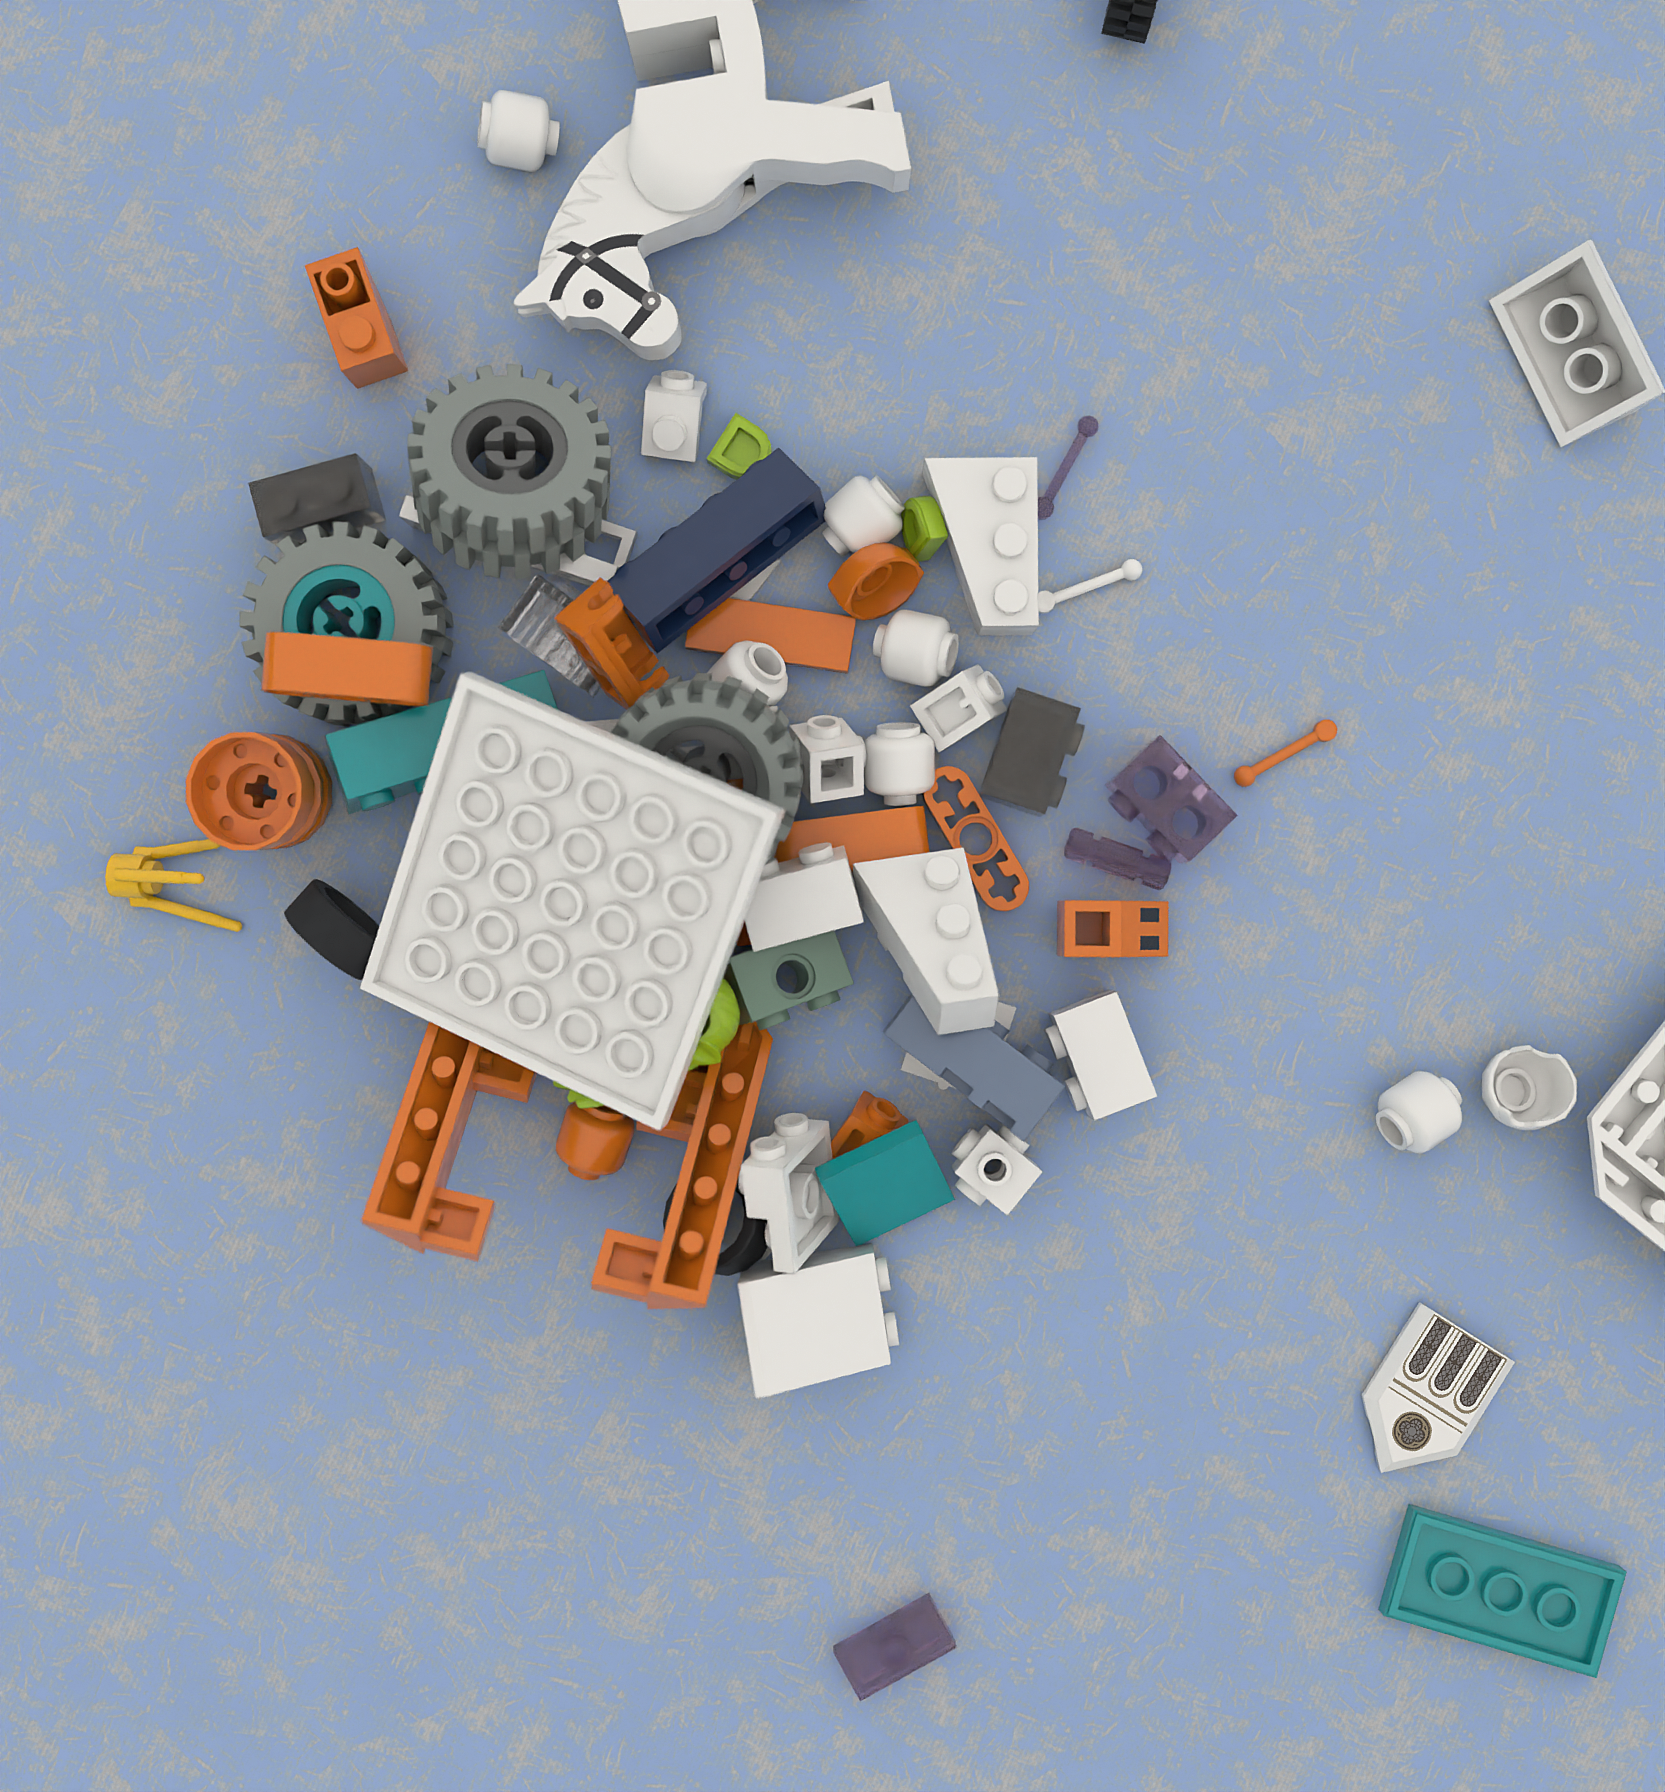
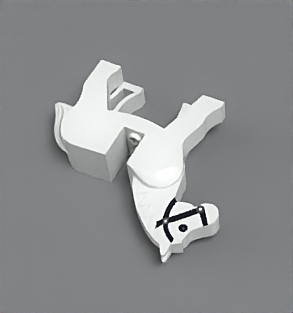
[514,0,911,360]

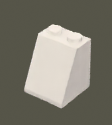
[738,1243,900,1398]

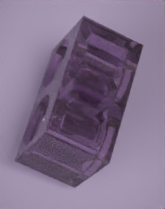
[1105,735,1238,863]

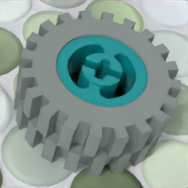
[239,522,454,727]

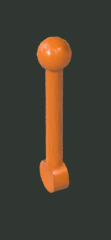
[1234,719,1337,787]

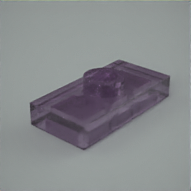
[833,1593,957,1701]

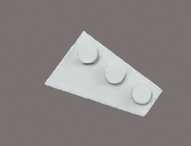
[922,457,1039,636]
[853,847,999,1035]

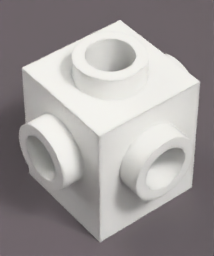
[789,715,867,803]
[951,1123,1043,1215]

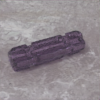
[1064,828,1171,890]

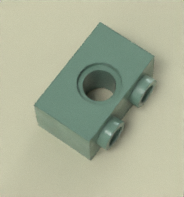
[723,930,854,1030]

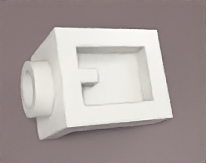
[910,664,1007,752]

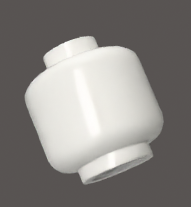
[477,90,560,172]
[822,475,905,557]
[873,610,959,687]
[707,640,788,707]
[864,722,935,806]
[1376,1071,1462,1154]

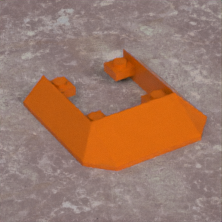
[361,1021,773,1309]

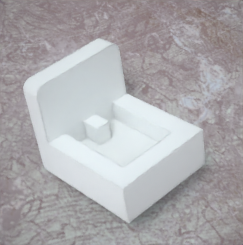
[641,370,707,462]

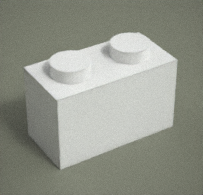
[744,842,864,952]
[1044,990,1157,1121]

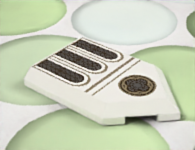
[1361,1302,1515,1473]

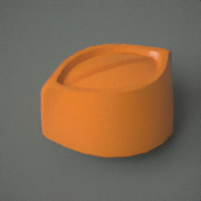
[828,542,924,621]

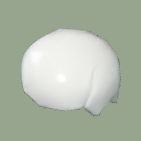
[1482,1045,1577,1131]

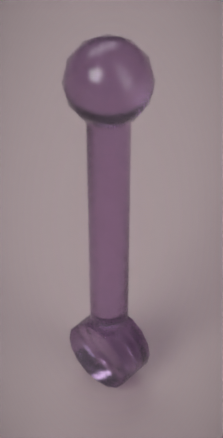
[1038,415,1099,520]

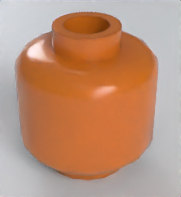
[555,1102,635,1180]

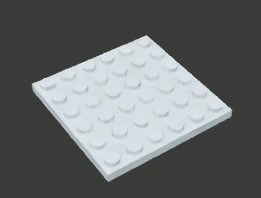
[360,672,785,1131]

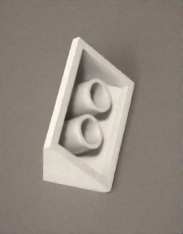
[1489,240,1665,447]

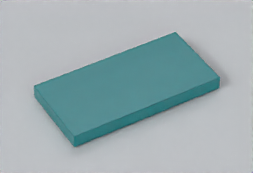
[1378,1504,1627,1678]

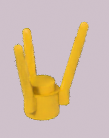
[105,839,243,932]

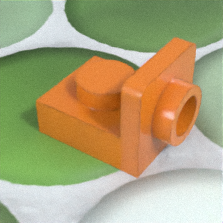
[831,1091,909,1159]

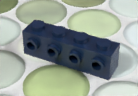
[607,448,826,654]

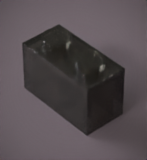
[248,453,386,547]
[979,687,1085,817]

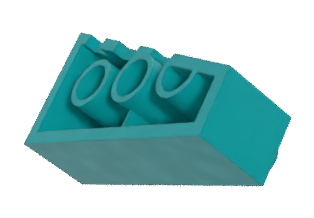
[325,670,558,815]

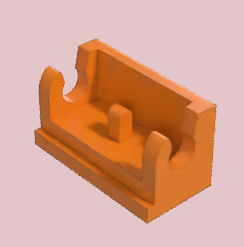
[554,577,669,710]

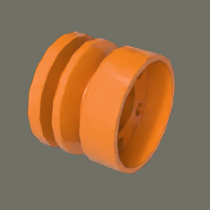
[186,732,332,850]

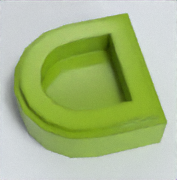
[706,413,772,480]
[901,495,948,562]

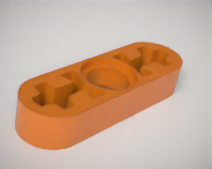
[922,766,1029,911]

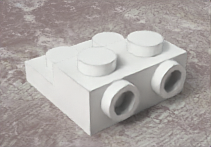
[738,1113,839,1274]

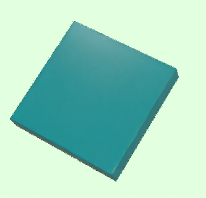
[815,1120,955,1247]

